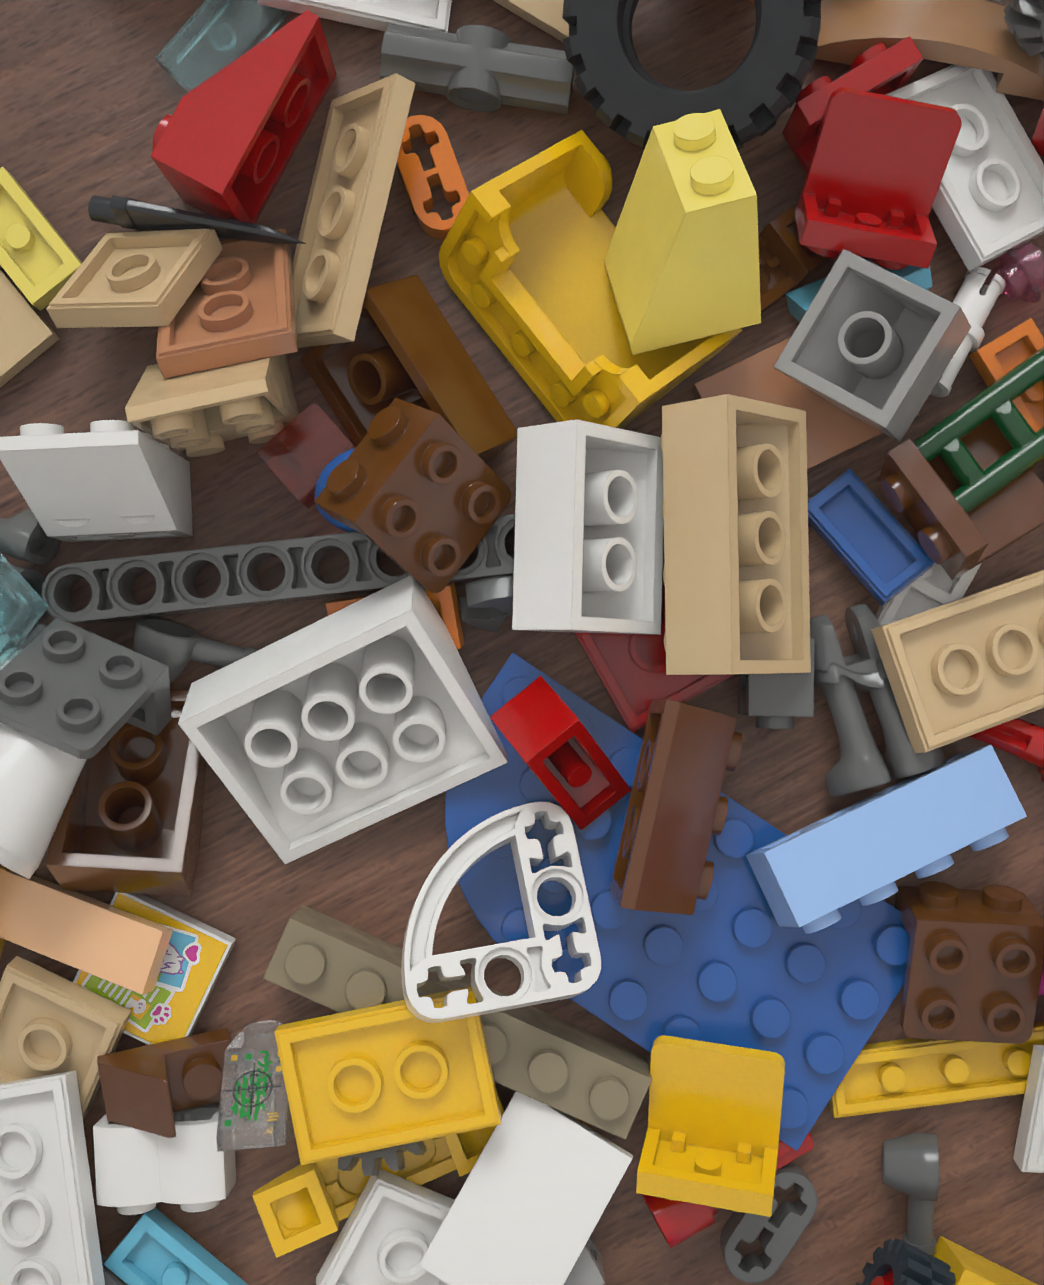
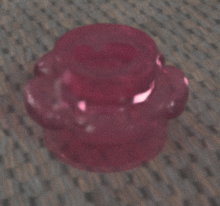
[995,242,1044,303]

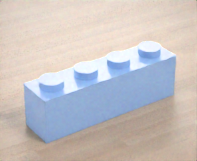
[746,745,1027,934]

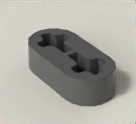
[720,1162,817,1283]

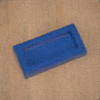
[808,468,935,607]

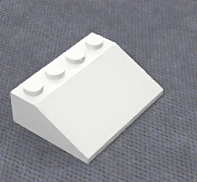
[178,576,508,864]

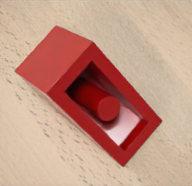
[490,676,631,831]

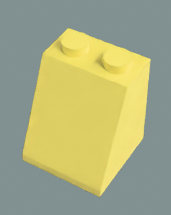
[604,109,761,355]

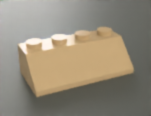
[661,394,811,675]

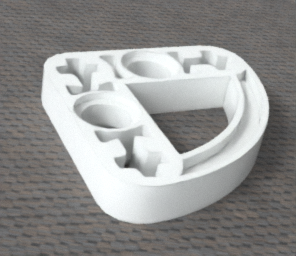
[401,802,601,1023]

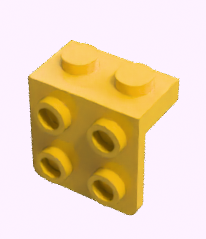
[636,1035,785,1217]

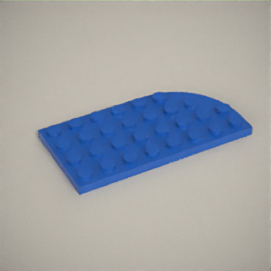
[445,652,911,1151]

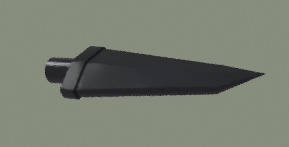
[88,195,306,244]

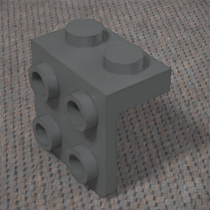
[0,618,172,759]

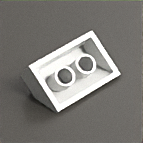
[512,420,664,635]

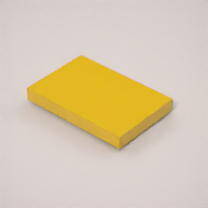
[274,986,501,1165]

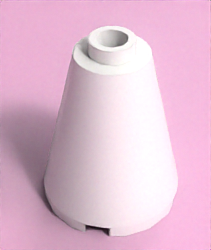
[0,723,86,879]

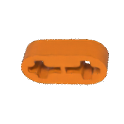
[396,115,469,240]

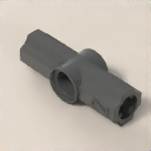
[380,23,575,115]

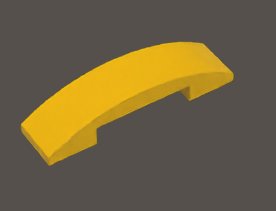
[252,1091,504,1258]

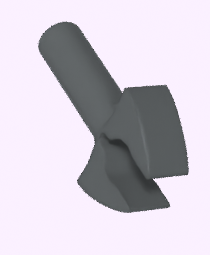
[459,574,514,632]

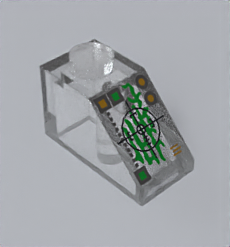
[216,1020,294,1152]

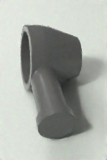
[133,617,256,682]
[882,1132,939,1256]

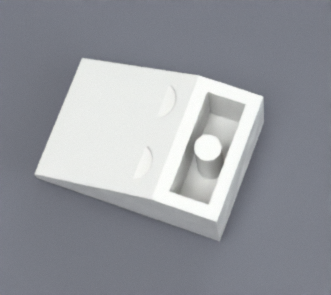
[0,420,193,542]

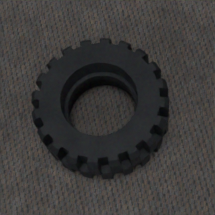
[562,0,821,150]

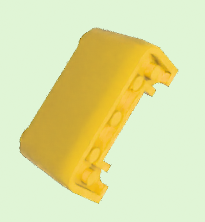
[439,130,742,429]

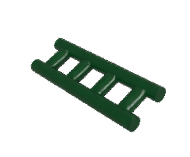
[913,347,1044,514]

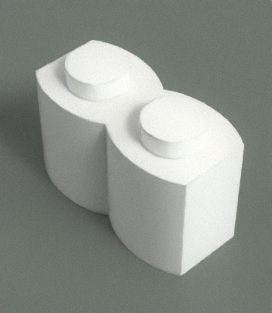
[93,1104,237,1215]

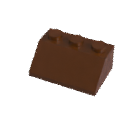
[301,275,517,464]
[609,699,742,915]

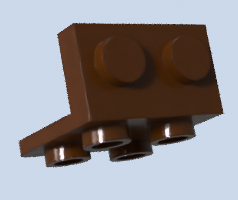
[314,398,511,593]
[878,418,1044,581]
[895,881,1044,1044]

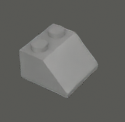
[774,249,971,442]

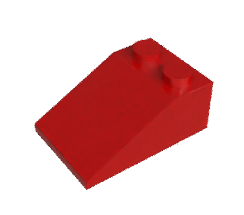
[150,10,337,224]

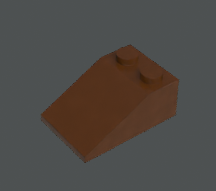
[45,689,207,897]

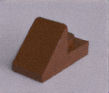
[97,1028,237,1138]

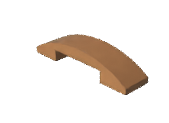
[815,0,1044,101]

